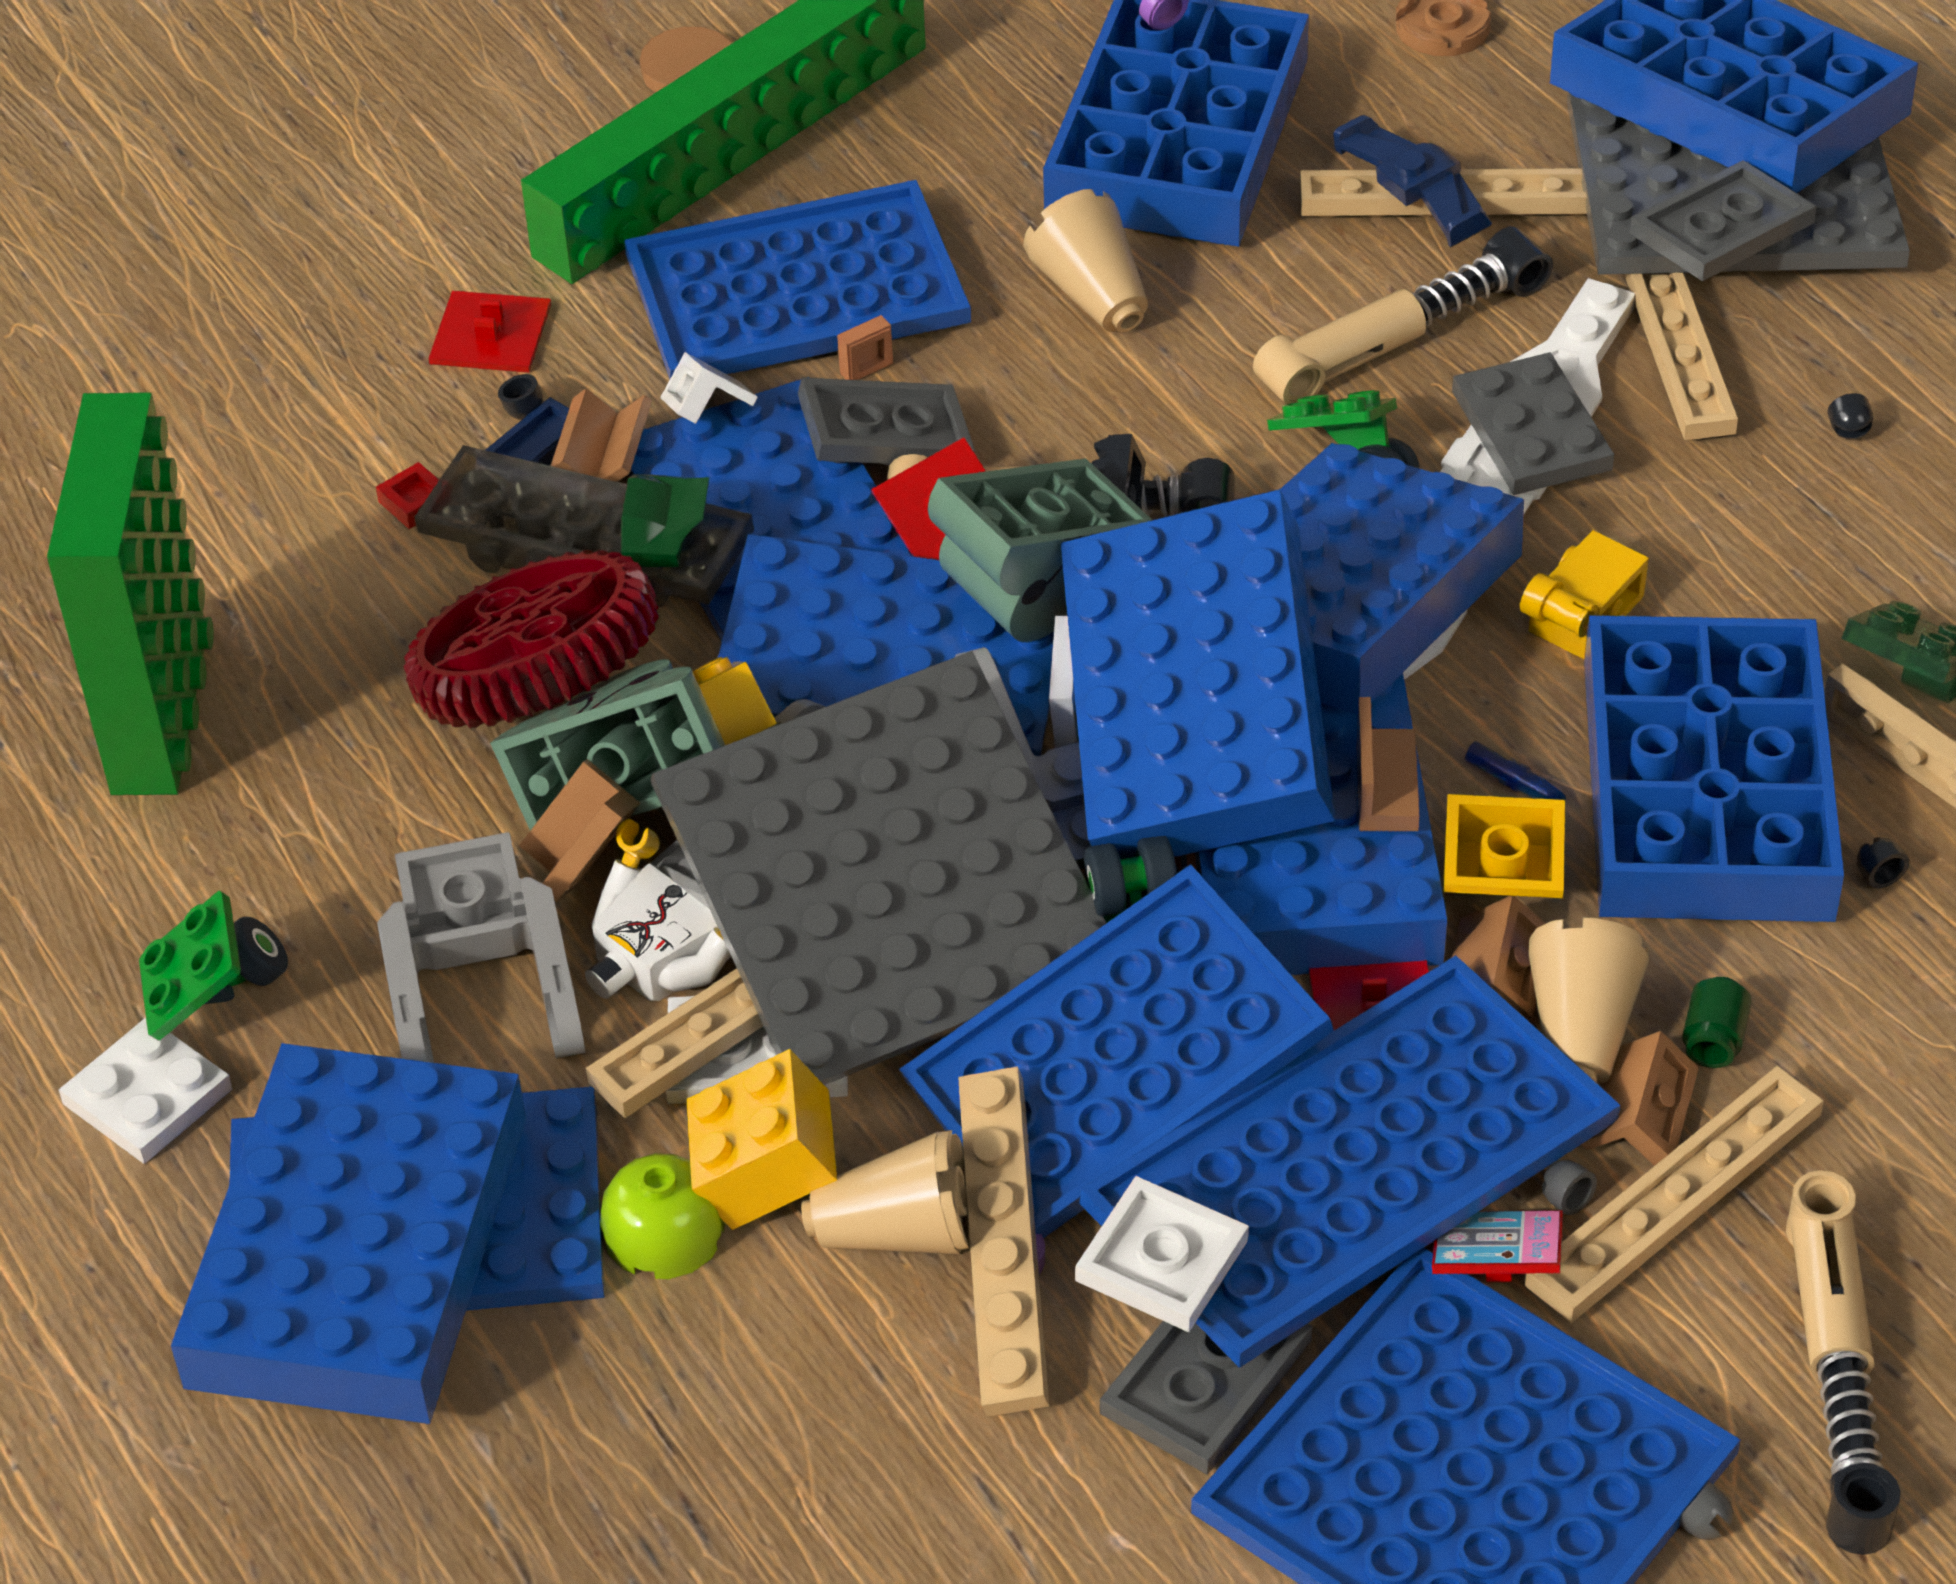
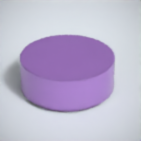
[1139,0,1189,30]

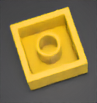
[686,1049,837,1230]

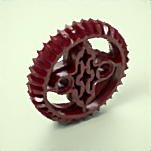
[403,550,659,728]

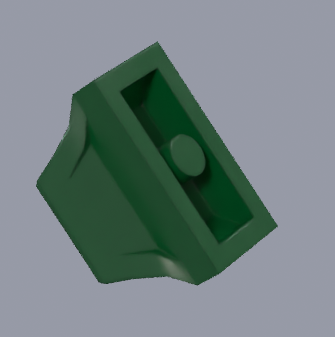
[621,474,710,567]

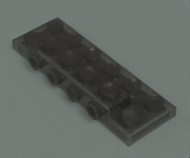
[414,445,754,608]

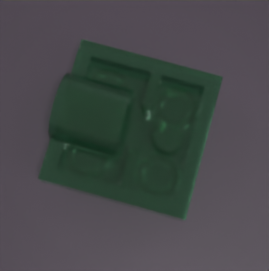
[1841,600,1956,703]

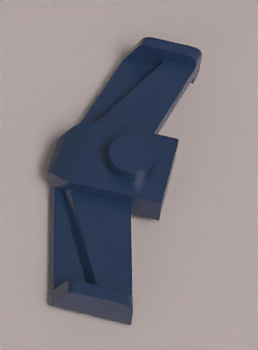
[1333,115,1492,248]

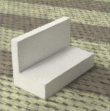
[660,352,758,424]

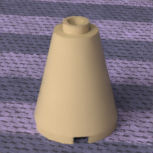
[1023,189,1148,332]
[1528,918,1649,1085]
[801,1130,970,1254]

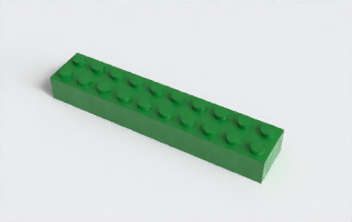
[521,0,926,284]

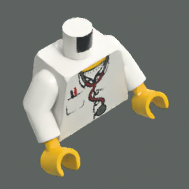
[585,819,731,1001]

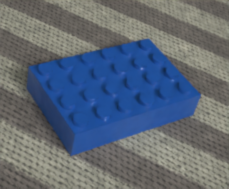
[1043,0,1309,247]
[1550,0,1918,193]
[1280,443,1524,714]
[1061,489,1335,859]
[1584,615,1844,922]
[1195,673,1447,975]
[171,1043,527,1424]

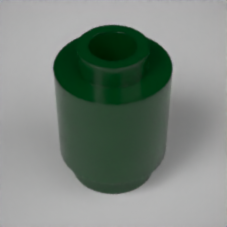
[1682,977,1752,1068]

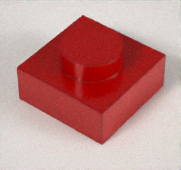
[376,462,452,530]

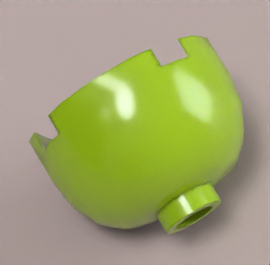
[600,1153,725,1279]

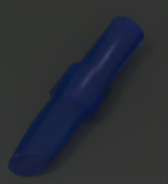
[1465,741,1566,801]

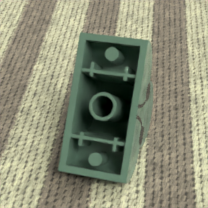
[928,458,1152,642]
[490,659,725,830]

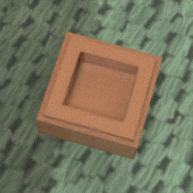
[837,315,893,380]

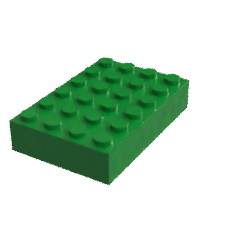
[47,392,214,795]

